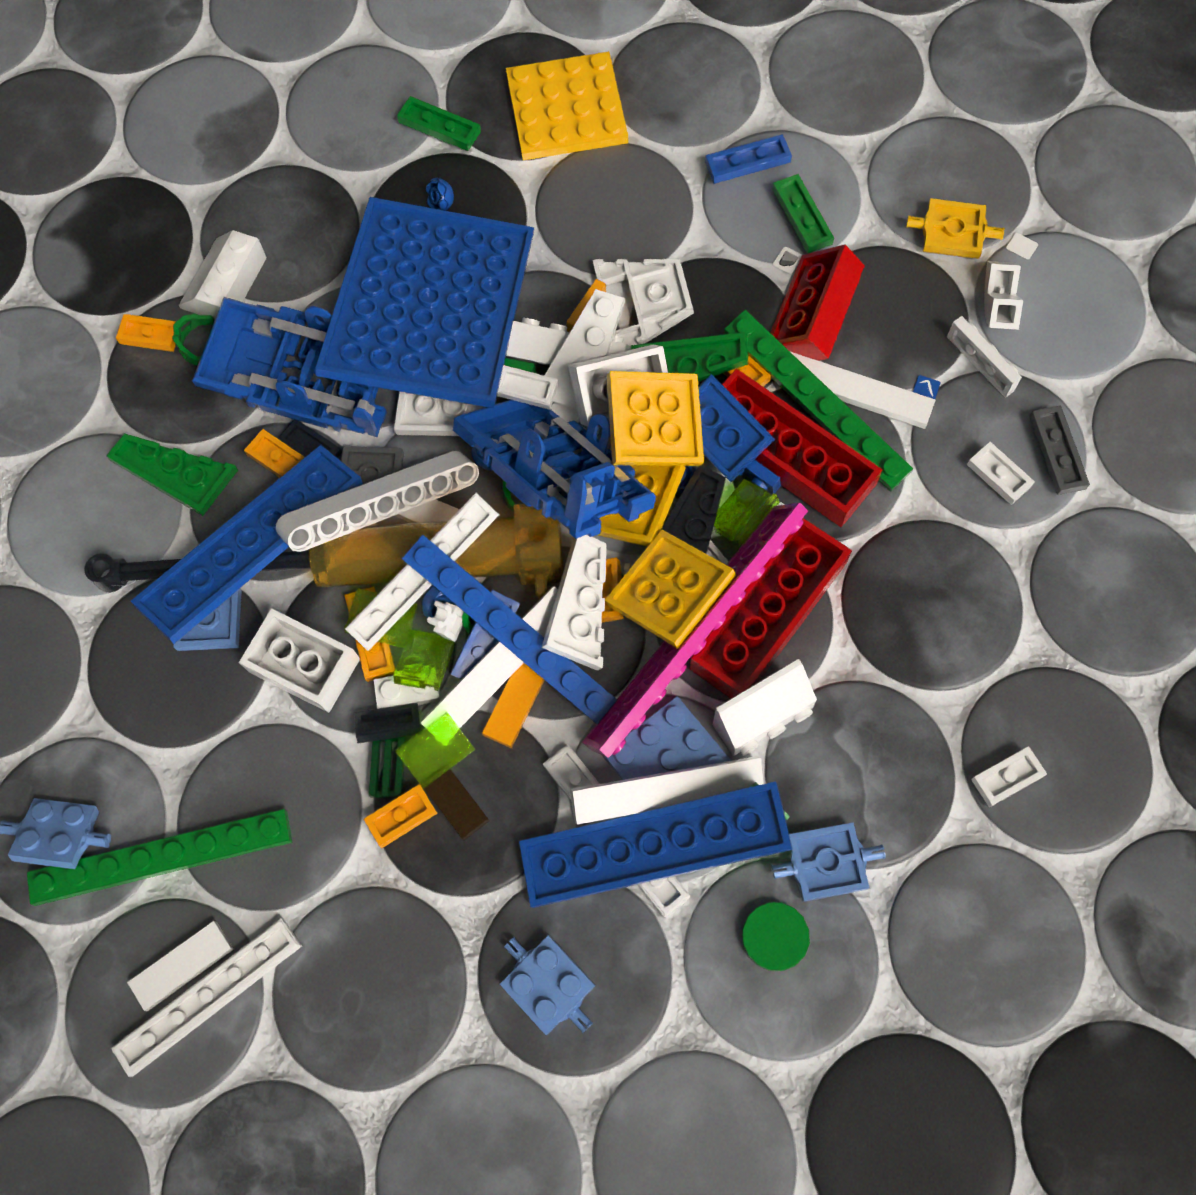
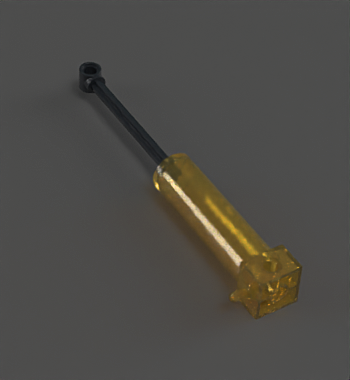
[84,504,563,597]

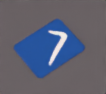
[913,375,941,399]

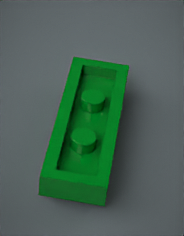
[397,96,481,151]
[772,174,834,254]

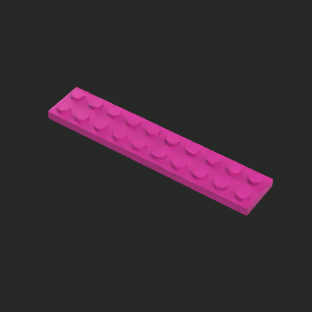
[582,502,808,758]

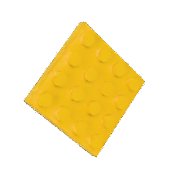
[506,51,628,160]

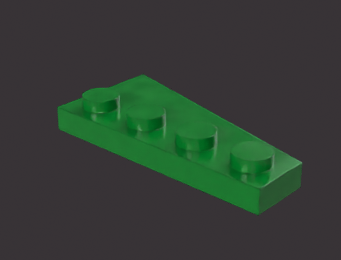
[631,332,748,381]
[106,433,238,516]

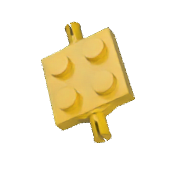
[906,198,1005,259]

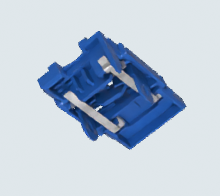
[192,297,387,437]
[453,400,656,539]

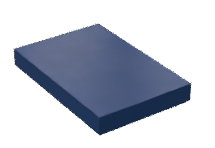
[698,374,775,482]

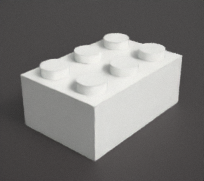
[568,345,668,427]
[239,608,360,713]

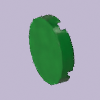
[742,902,810,971]

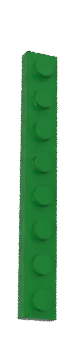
[724,310,913,492]
[27,809,293,906]

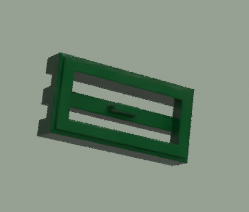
[369,737,406,798]

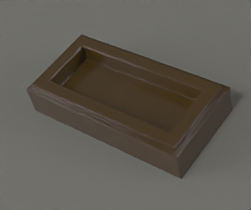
[424,769,489,841]

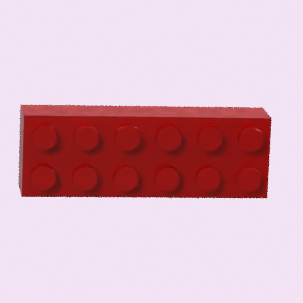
[722,368,883,528]
[690,518,852,699]

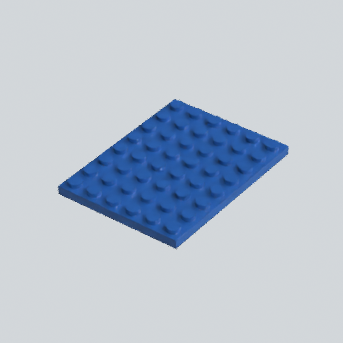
[315,197,534,408]

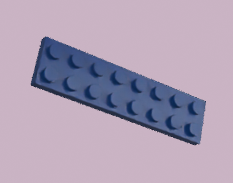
[131,445,363,644]
[519,781,793,908]

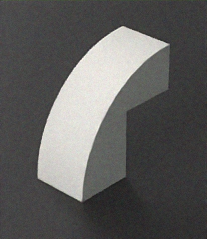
[984,261,1023,330]

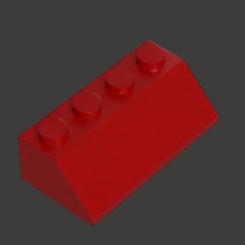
[770,244,865,361]

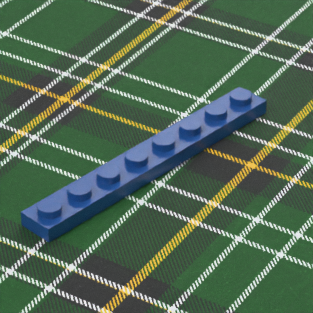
[402,535,617,724]

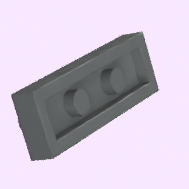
[1029,405,1090,495]

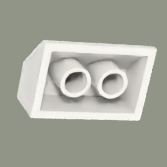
[179,230,267,320]
[712,659,817,756]

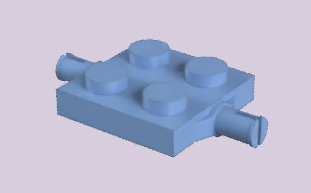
[0,798,111,869]
[771,822,886,902]
[500,935,596,1035]

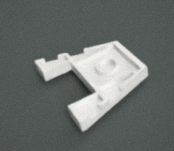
[593,259,694,350]

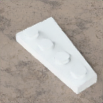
[544,289,625,409]
[541,535,606,671]

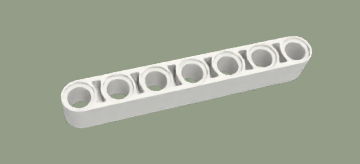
[276,451,479,552]

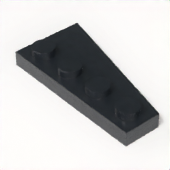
[661,466,726,554]

